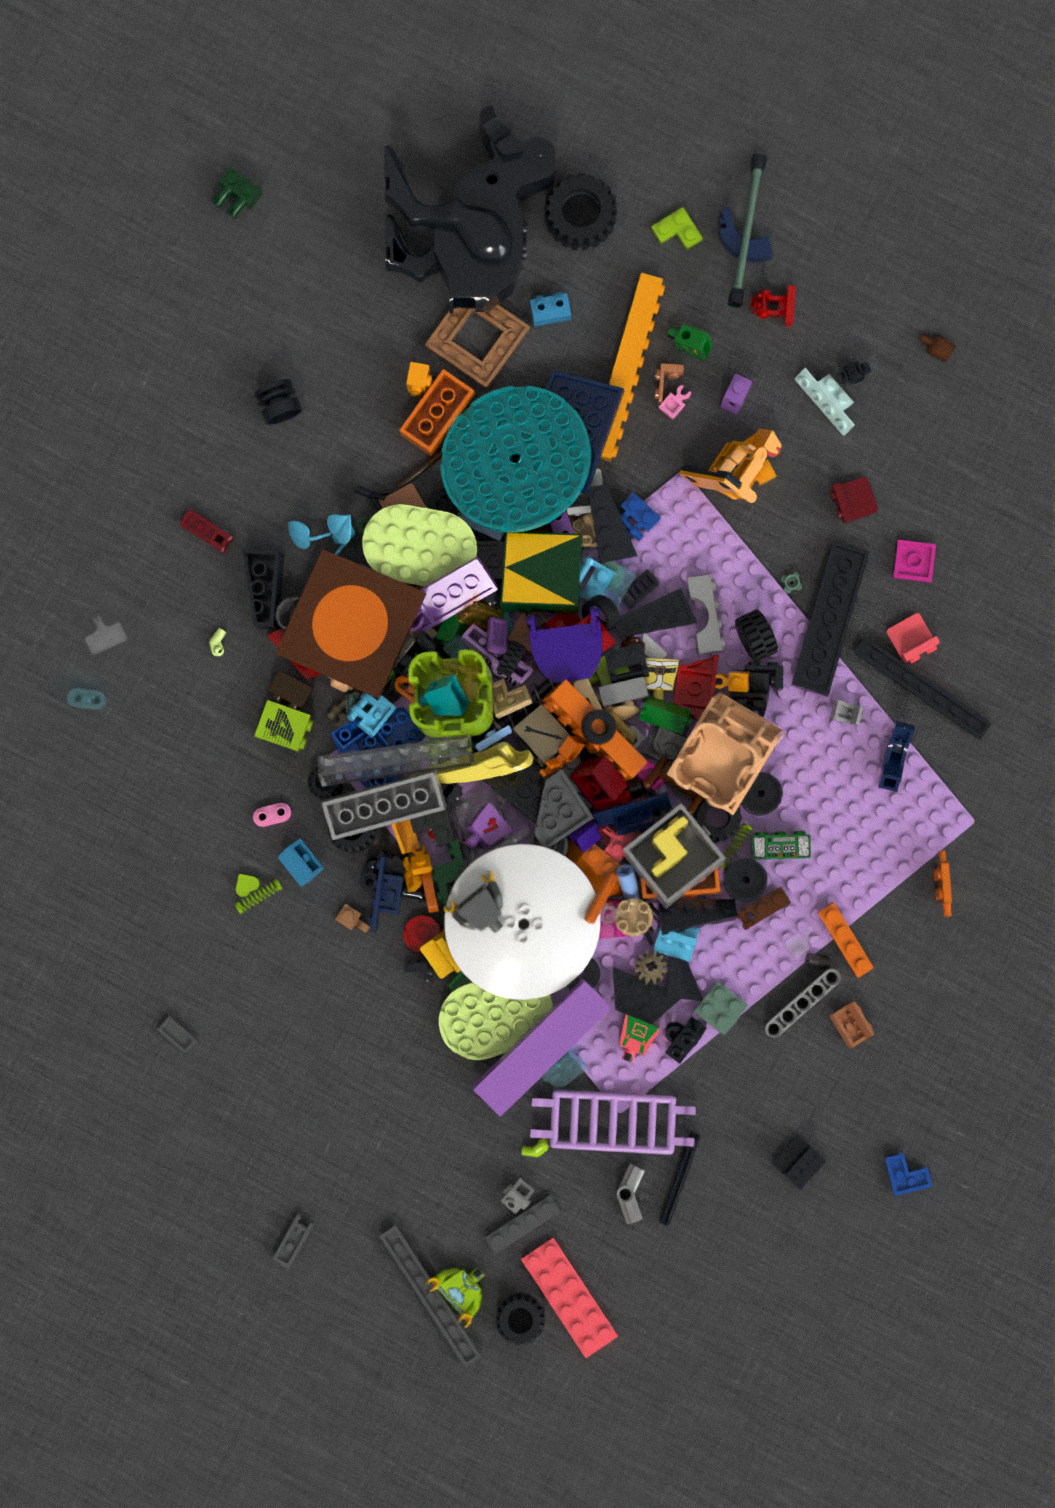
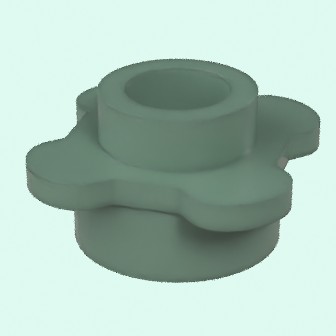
[781,572,802,593]

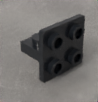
[772,1135,826,1189]

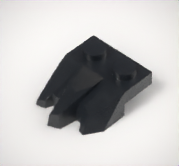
[729,670,770,717]

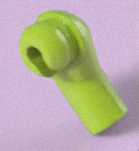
[521,1138,549,1157]

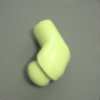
[209,628,226,656]

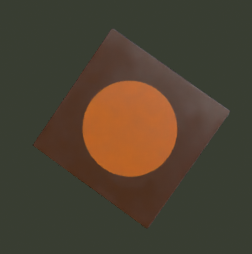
[275,549,427,699]

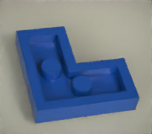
[884,1153,933,1196]

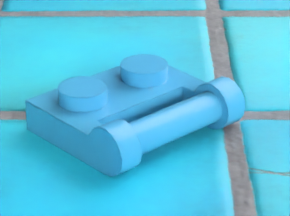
[579,555,616,601]

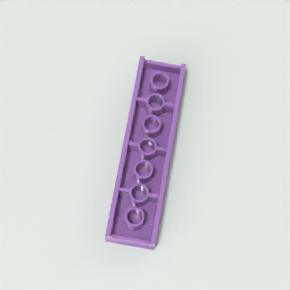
[473,978,612,1117]

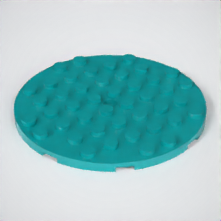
[441,386,591,533]

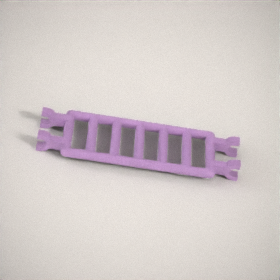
[530,1090,696,1155]

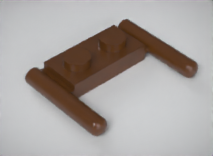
[643,757,704,815]

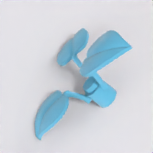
[288,514,355,555]

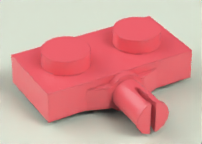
[602,825,643,863]

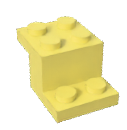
[650,816,688,881]

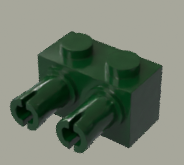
[211,167,262,219]

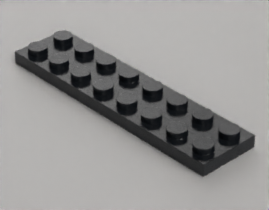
[791,541,869,697]

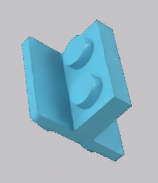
[653,925,700,962]

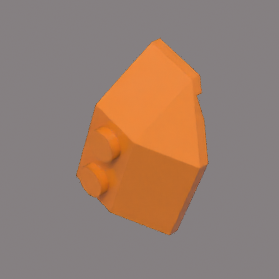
[566,839,623,896]

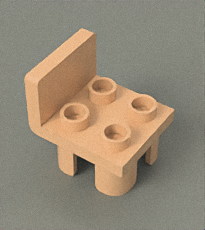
[667,692,786,815]

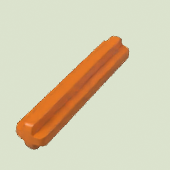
[584,872,618,924]

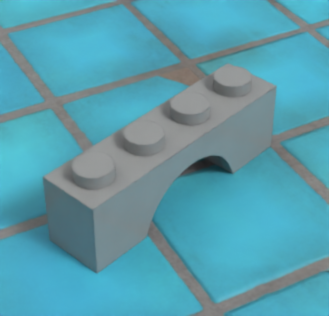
[687,574,725,656]

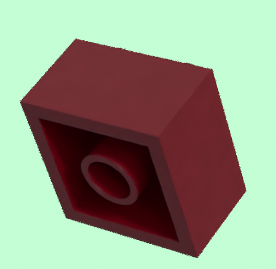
[570,756,628,805]

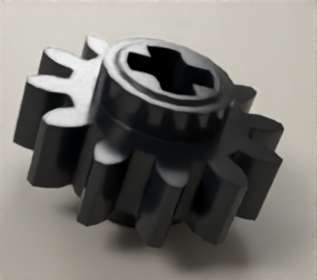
[837,361,872,385]

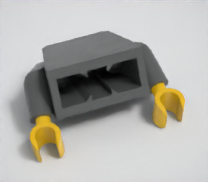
[444,871,503,933]

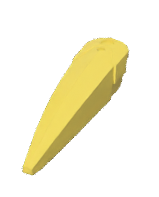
[411,742,533,784]

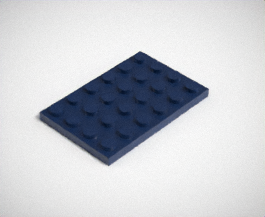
[546,370,624,495]

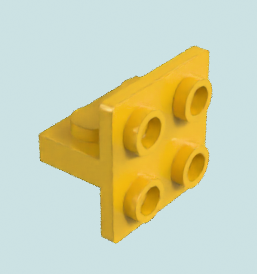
[419,929,461,979]

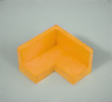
[391,819,421,855]

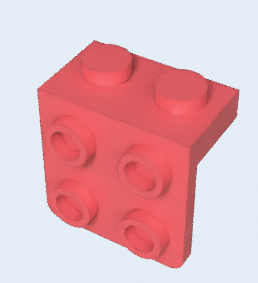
[886,613,940,664]

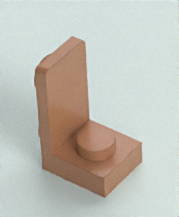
[655,364,684,405]

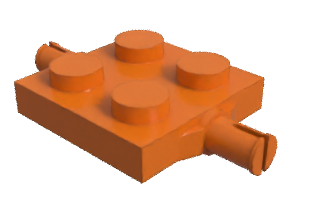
[933,851,952,917]

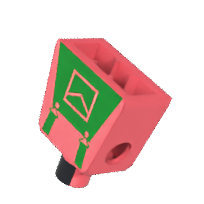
[619,1014,660,1063]

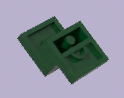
[431,840,466,906]

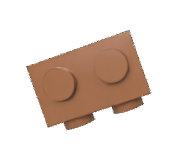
[829,1001,875,1049]

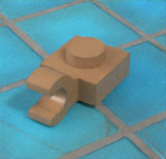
[335,903,370,933]

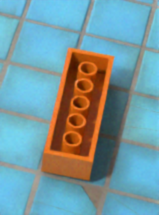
[541,680,648,781]

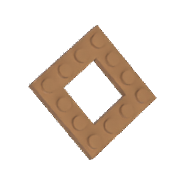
[425,305,530,389]

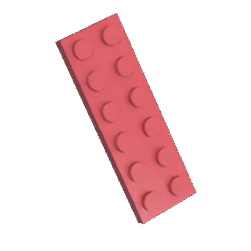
[521,1237,618,1358]

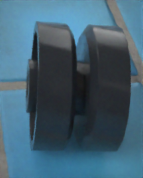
[741,772,783,816]
[723,858,768,902]

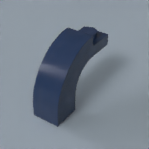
[718,208,773,262]
[878,721,915,792]

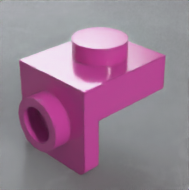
[636,758,665,790]

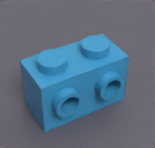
[530,292,571,327]
[277,838,324,887]

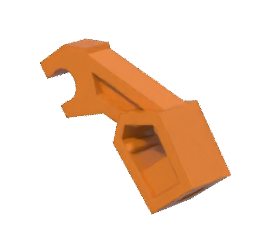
[539,736,585,777]

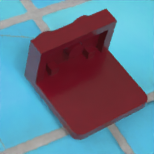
[829,477,878,524]

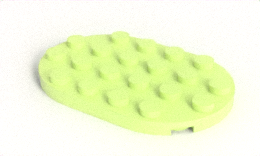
[362,504,477,586]
[439,982,553,1060]

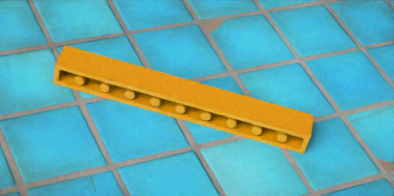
[600,273,665,462]

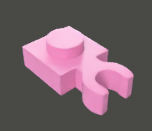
[658,385,691,420]

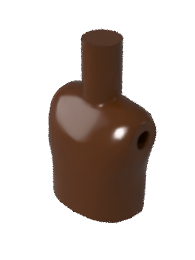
[920,334,956,362]

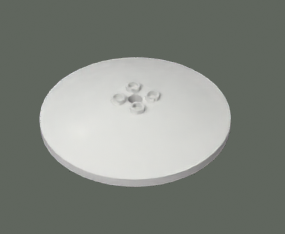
[444,844,600,1000]

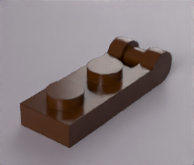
[737,887,791,930]

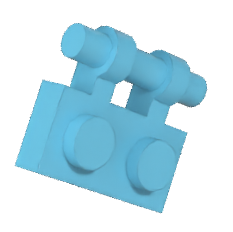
[347,693,396,738]

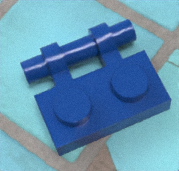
[619,492,661,541]

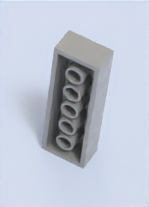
[322,769,447,840]

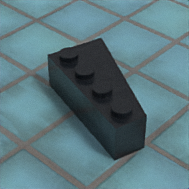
[242,549,284,630]

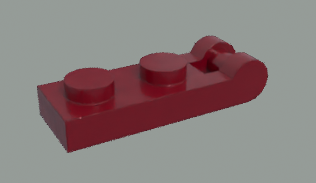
[179,509,234,554]

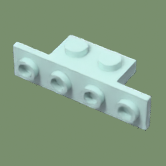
[795,368,855,436]

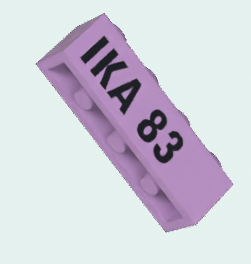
[458,623,534,690]

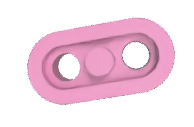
[253,803,292,827]

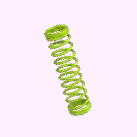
[720,823,753,870]
[234,879,282,914]

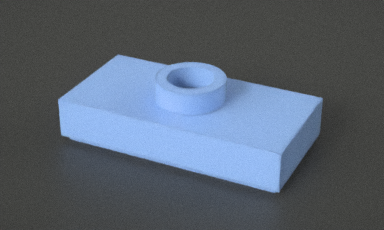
[475,725,512,751]

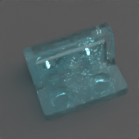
[542,1048,587,1090]

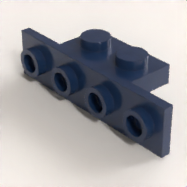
[592,792,672,836]
[369,853,404,933]

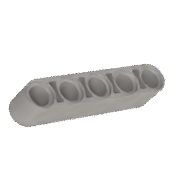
[764,969,841,1038]

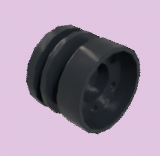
[254,379,303,425]

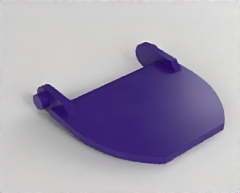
[527,606,603,683]

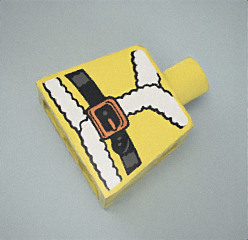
[644,658,679,701]

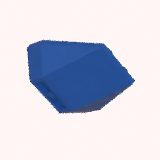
[331,706,426,788]

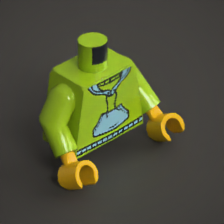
[425,1267,485,1328]

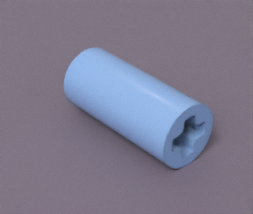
[616,865,642,900]

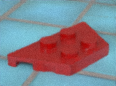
[673,655,719,721]

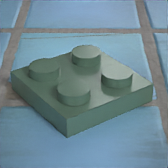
[694,981,748,1036]

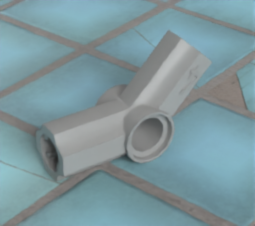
[616,1164,645,1225]

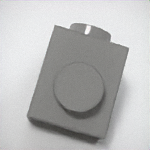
[830,700,863,725]

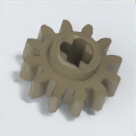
[634,950,668,985]

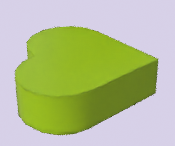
[236,874,260,897]

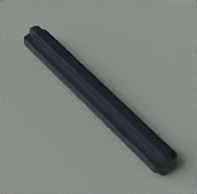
[660,1132,700,1226]

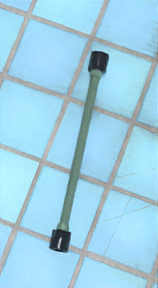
[727,154,767,308]

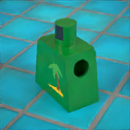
[667,324,713,362]

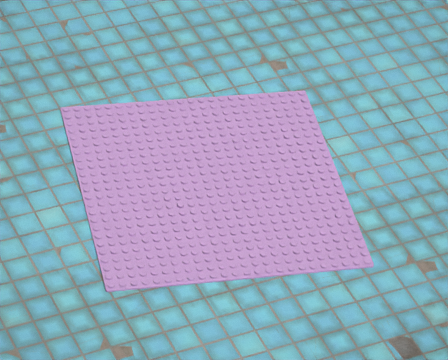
[330,472,974,1113]

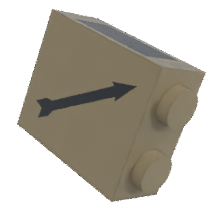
[512,704,570,767]

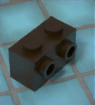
[268,670,314,710]

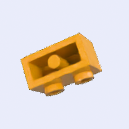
[406,362,433,397]

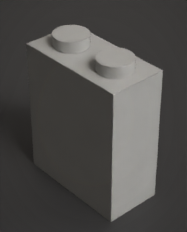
[595,677,648,710]

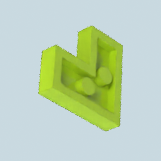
[651,207,703,250]

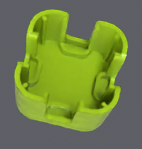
[409,650,493,738]

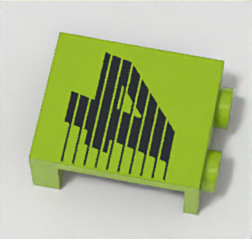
[254,700,314,753]

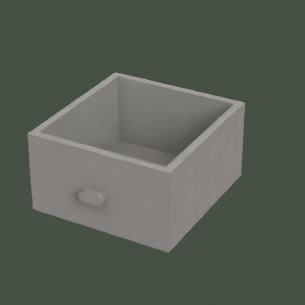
[622,803,726,909]

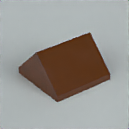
[507,614,533,657]

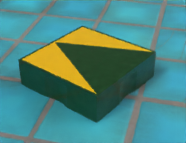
[500,532,583,614]

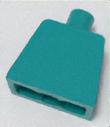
[420,674,470,716]

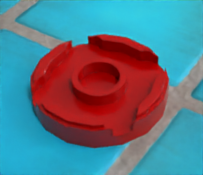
[403,915,441,953]

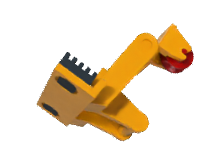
[679,428,782,503]

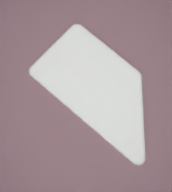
[643,633,667,659]

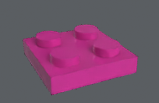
[893,540,936,583]

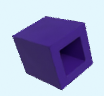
[569,821,602,852]

